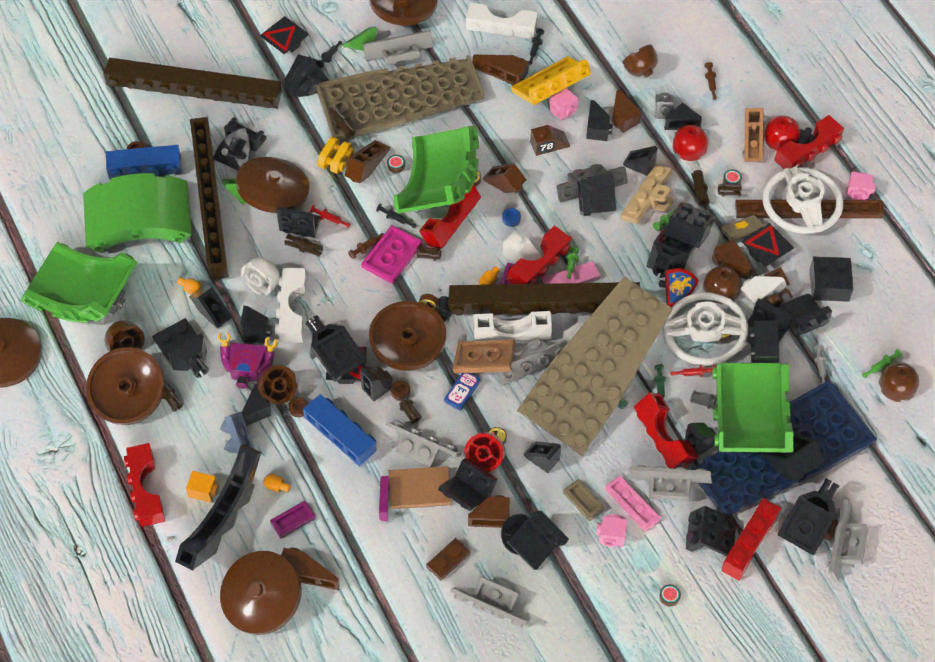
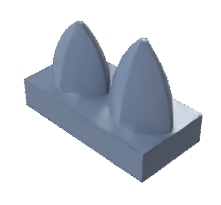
[220,411,255,454]

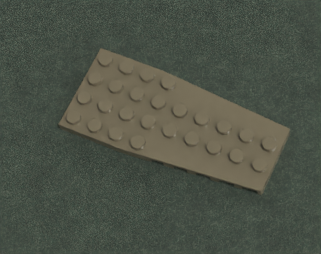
[315,55,485,140]
[517,277,672,456]

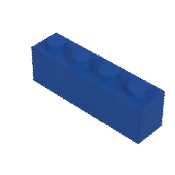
[106,145,182,180]
[303,394,376,467]

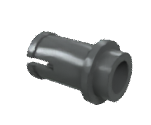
[690,390,717,409]

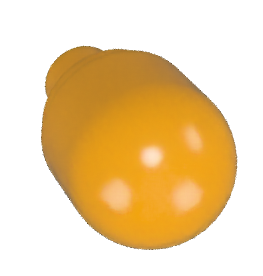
[479,266,500,285]
[177,277,203,295]
[263,474,291,493]

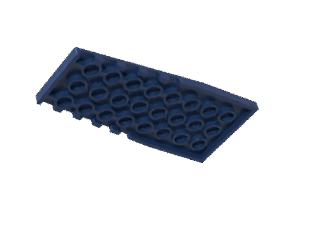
[691,380,877,516]

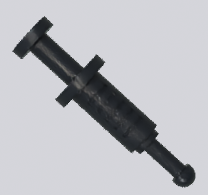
[529,28,545,65]
[318,41,342,68]
[376,203,416,228]

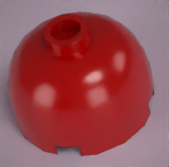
[764,115,800,151]
[672,125,709,161]
[464,432,505,472]

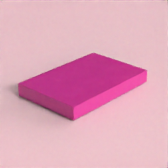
[361,225,423,284]

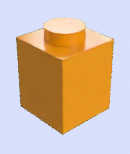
[186,471,219,503]

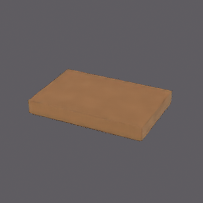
[452,340,516,373]
[388,466,451,509]

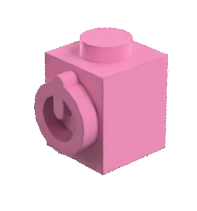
[548,88,578,120]
[846,172,876,200]
[596,514,627,547]

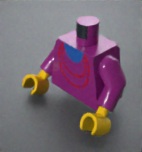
[218,332,279,389]

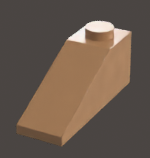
[745,108,764,162]

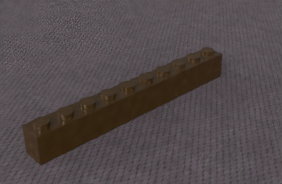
[103,57,282,109]
[190,117,229,280]
[448,282,640,316]

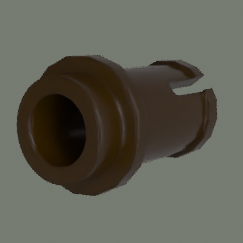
[718,182,742,197]
[417,246,441,261]
[399,398,422,424]

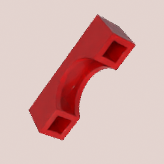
[774,115,844,169]
[419,184,481,249]
[506,225,572,284]
[634,392,699,469]
[124,443,165,527]
[721,498,781,581]

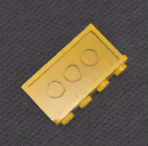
[511,56,591,105]

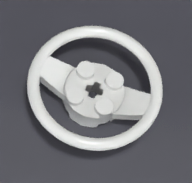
[762,166,843,234]
[664,292,748,366]

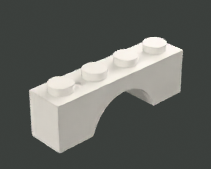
[466,3,538,39]
[275,268,307,343]
[473,311,552,341]

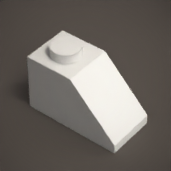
[503,231,542,263]
[741,276,787,306]

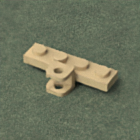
[621,164,673,224]

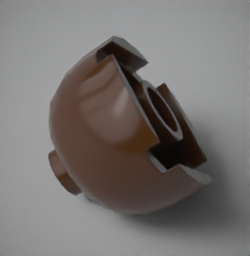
[622,44,658,78]
[703,266,741,304]
[104,320,145,352]
[879,362,919,402]
[257,365,298,404]

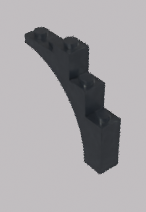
[175,444,262,571]

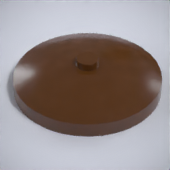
[369,0,438,26]
[236,157,310,213]
[369,301,446,371]
[0,318,42,388]
[86,347,165,425]
[220,551,302,635]

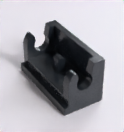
[224,117,266,152]

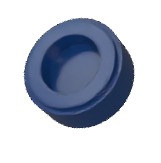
[502,208,521,227]

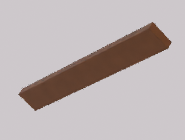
[735,200,884,218]

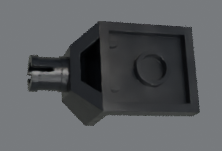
[646,226,696,278]
[305,315,367,382]
[152,318,209,378]
[778,478,840,556]

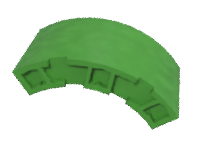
[393,125,479,214]
[83,173,192,253]
[20,241,138,323]
[713,363,793,452]

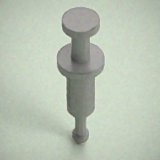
[814,345,827,384]

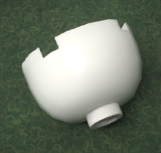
[241,257,279,295]

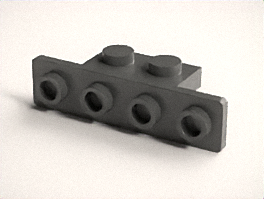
[556,164,628,202]

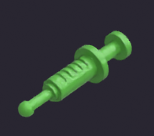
[653,209,675,231]
[566,246,579,279]
[862,349,903,378]

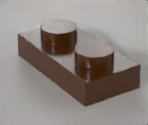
[426,538,470,581]

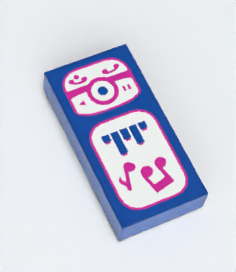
[444,373,481,411]

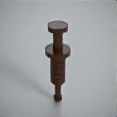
[704,62,717,100]
[348,233,384,259]

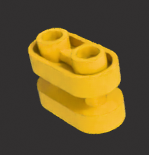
[317,136,354,174]

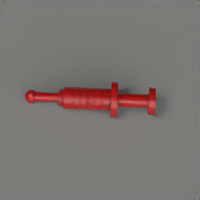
[310,204,351,227]
[670,365,715,377]

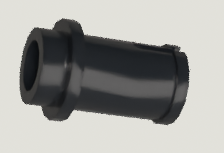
[437,296,451,322]

